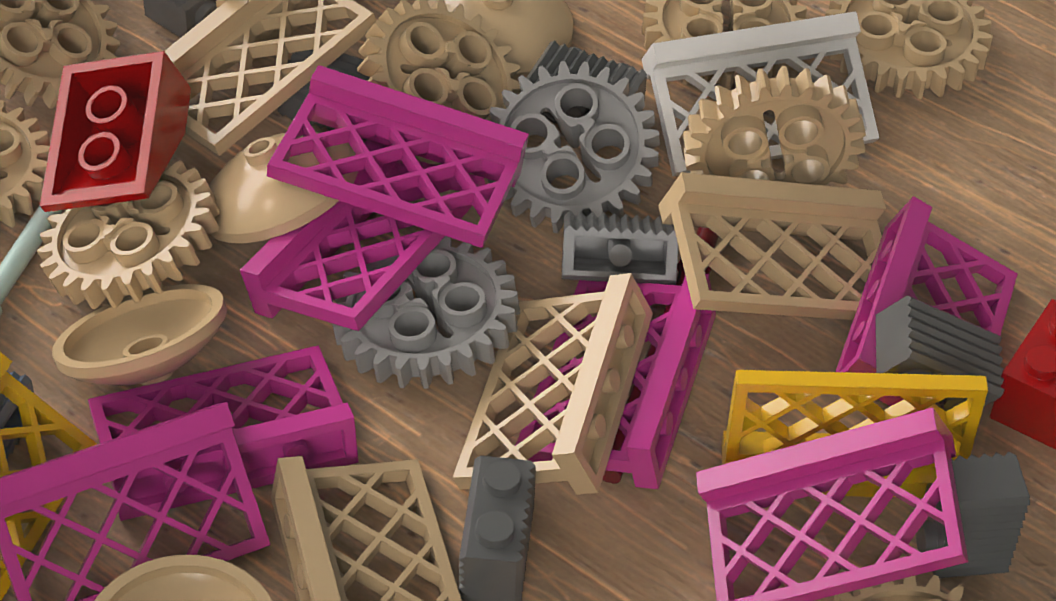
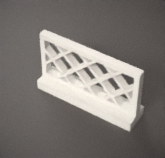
[642,11,879,176]

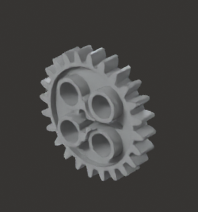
[488,61,660,233]
[332,236,520,389]

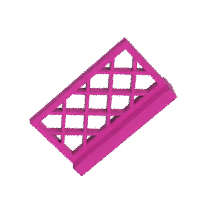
[266,65,529,248]
[240,140,485,331]
[836,196,1018,407]
[515,274,716,490]
[88,345,359,521]
[0,402,271,601]
[696,407,969,601]

